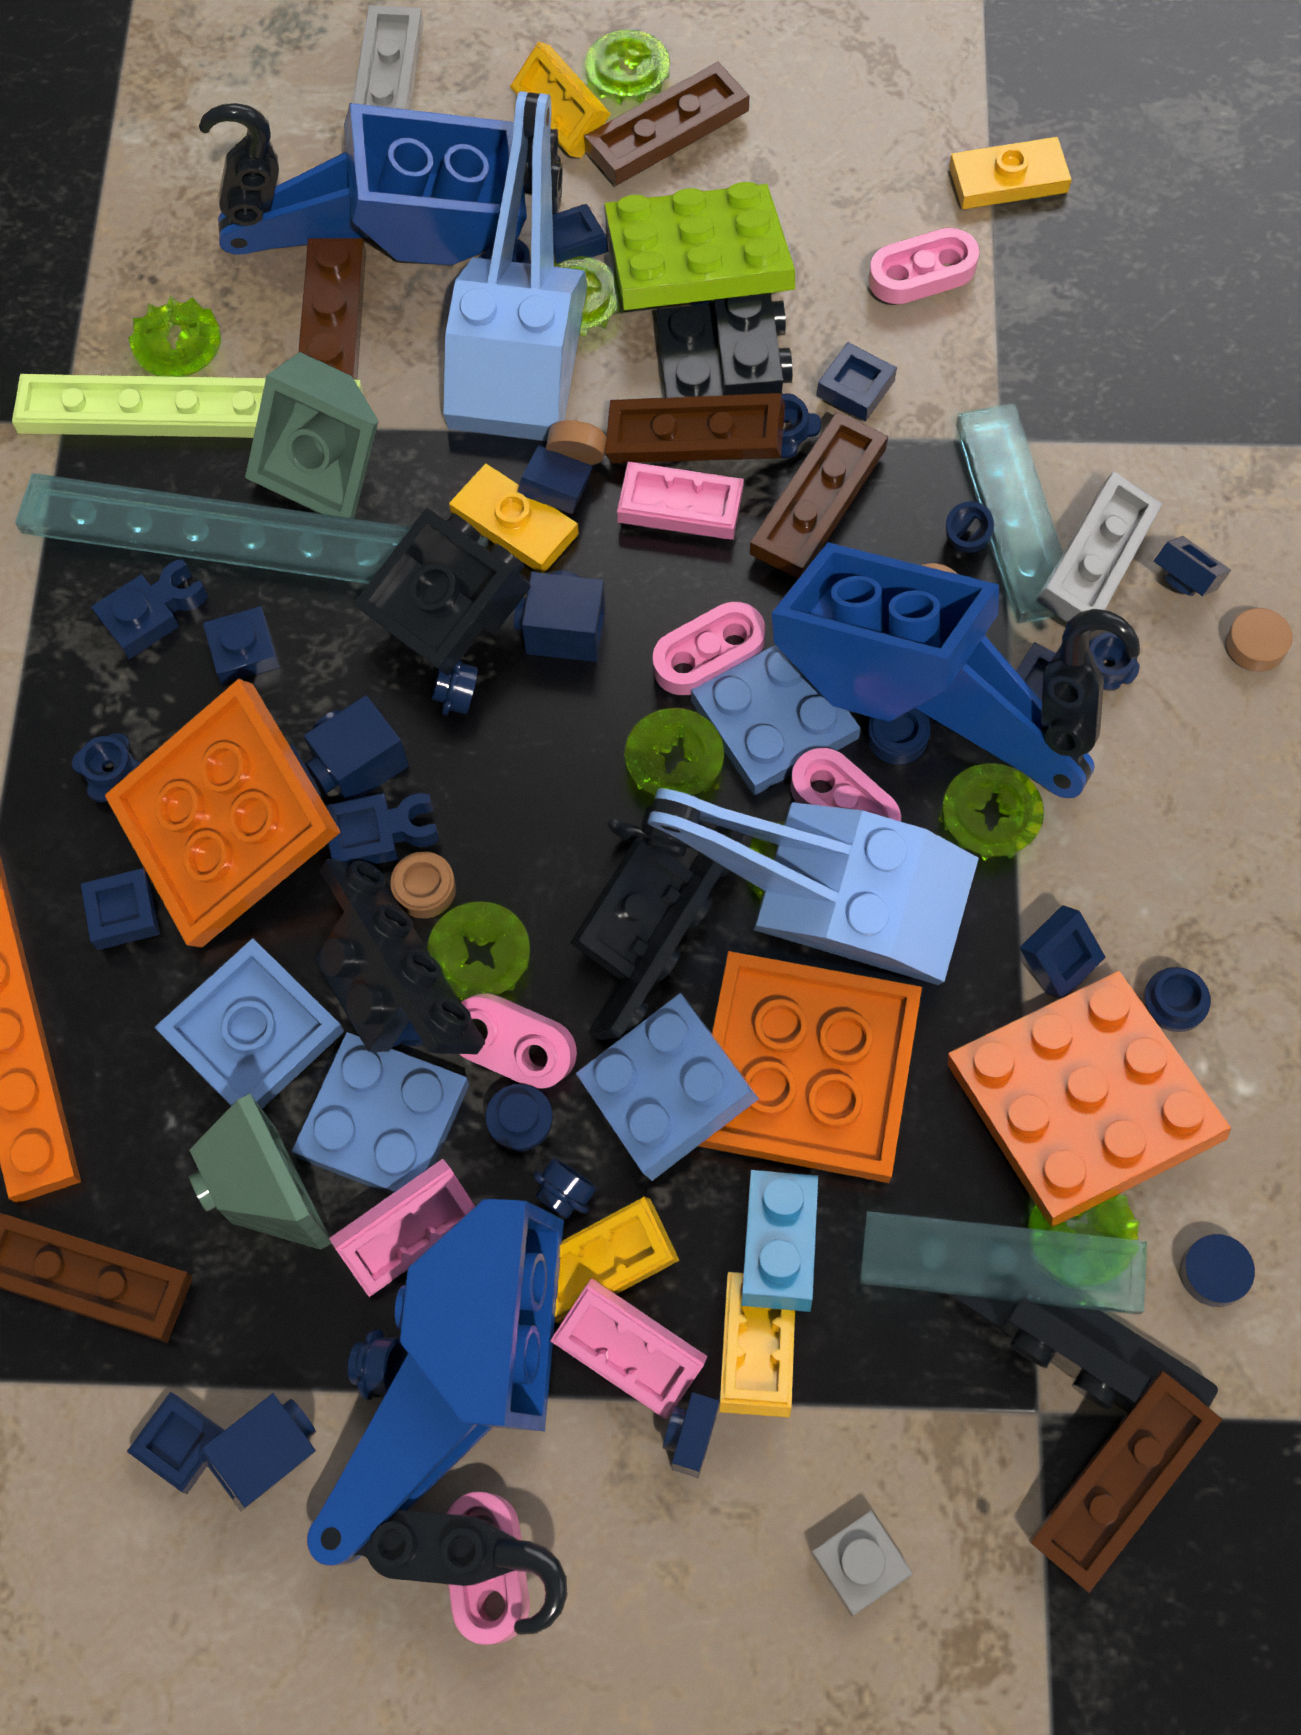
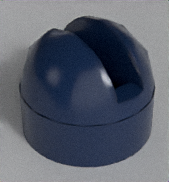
[945,501,994,553]

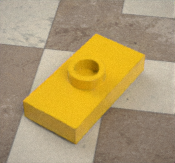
[510,41,611,159]
[949,137,1072,210]
[449,463,579,573]
[555,1197,680,1323]
[719,1272,795,1418]

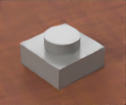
[811,1510,913,1617]

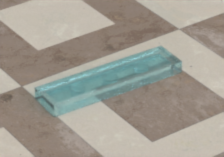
[956,403,1063,624]
[861,1211,1147,1315]

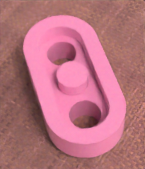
[869,228,979,304]
[653,602,766,695]
[791,748,901,822]
[460,993,577,1089]
[447,1492,530,1645]

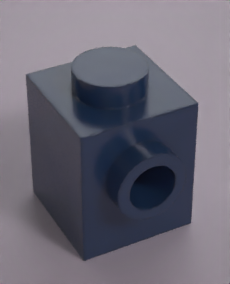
[514,570,606,662]
[304,695,409,801]
[198,1393,316,1512]

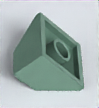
[245,352,379,526]
[189,1093,332,1250]

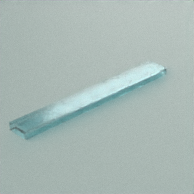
[15,473,490,584]

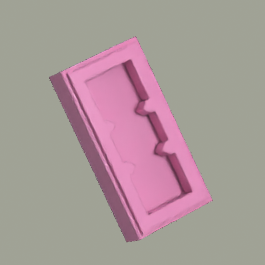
[617,462,744,540]
[329,1159,475,1297]
[550,1278,707,1420]

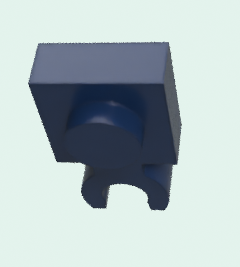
[91,559,208,659]
[325,793,439,865]

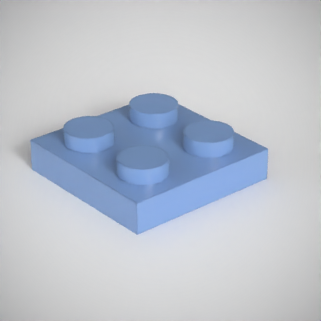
[691,645,860,796]
[155,938,344,1108]
[576,993,759,1181]
[292,1032,470,1195]

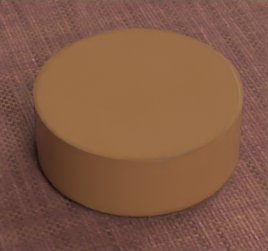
[546,420,607,465]
[1226,608,1293,672]
[391,852,456,918]

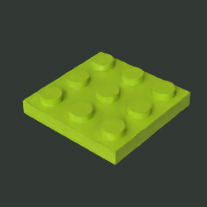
[604,182,795,310]

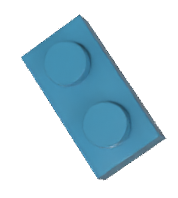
[741,1170,818,1312]

